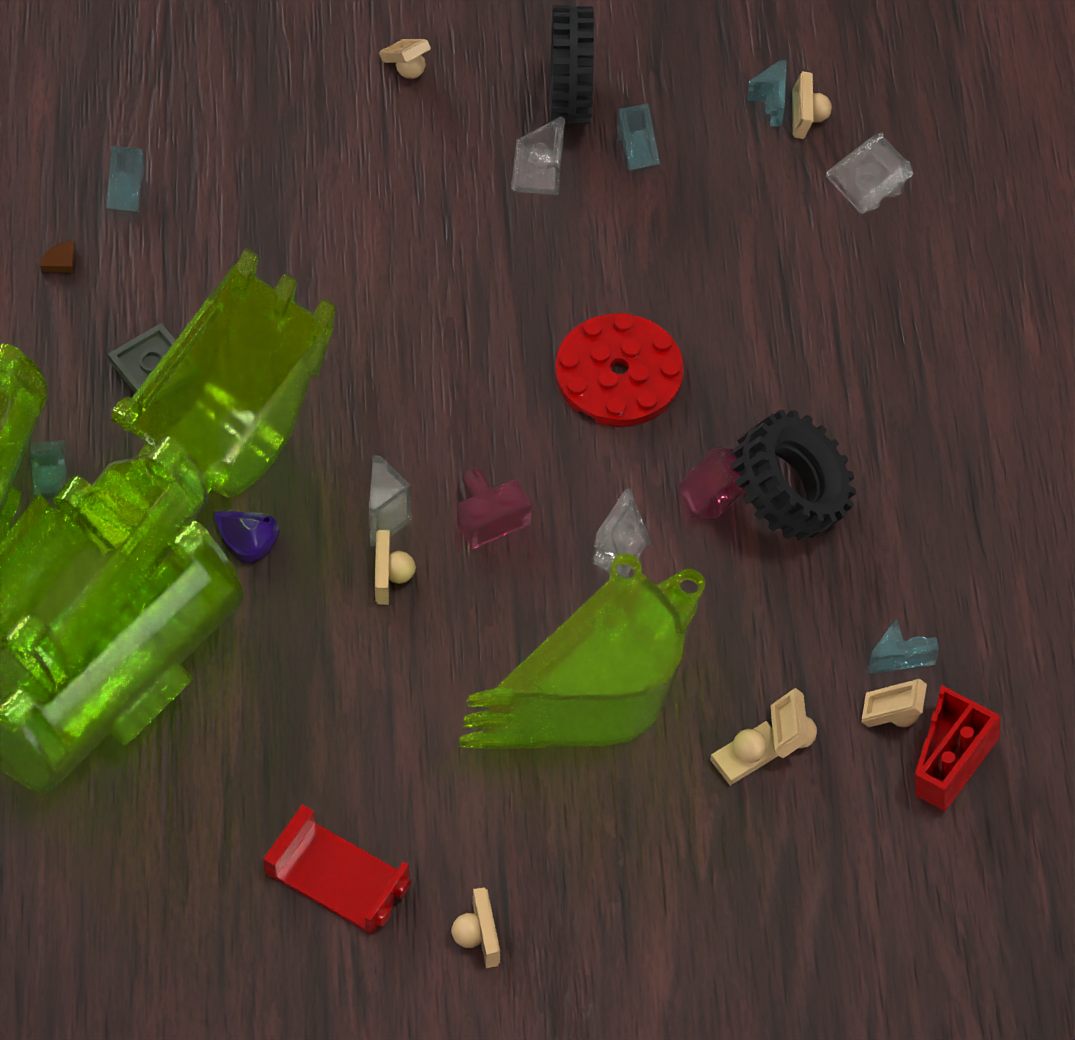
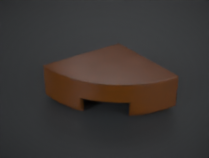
[40,241,75,273]

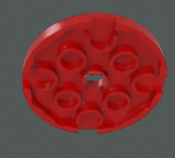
[555,313,684,427]

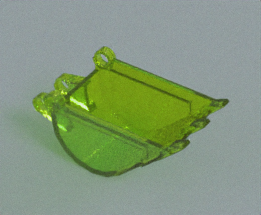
[111,248,336,526]
[458,553,705,748]

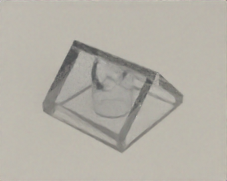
[511,117,565,195]
[369,455,412,547]

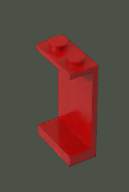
[263,804,412,935]

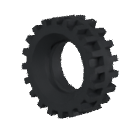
[550,5,594,124]
[732,410,856,541]

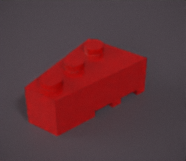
[915,685,1000,812]

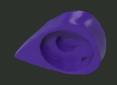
[213,511,280,563]

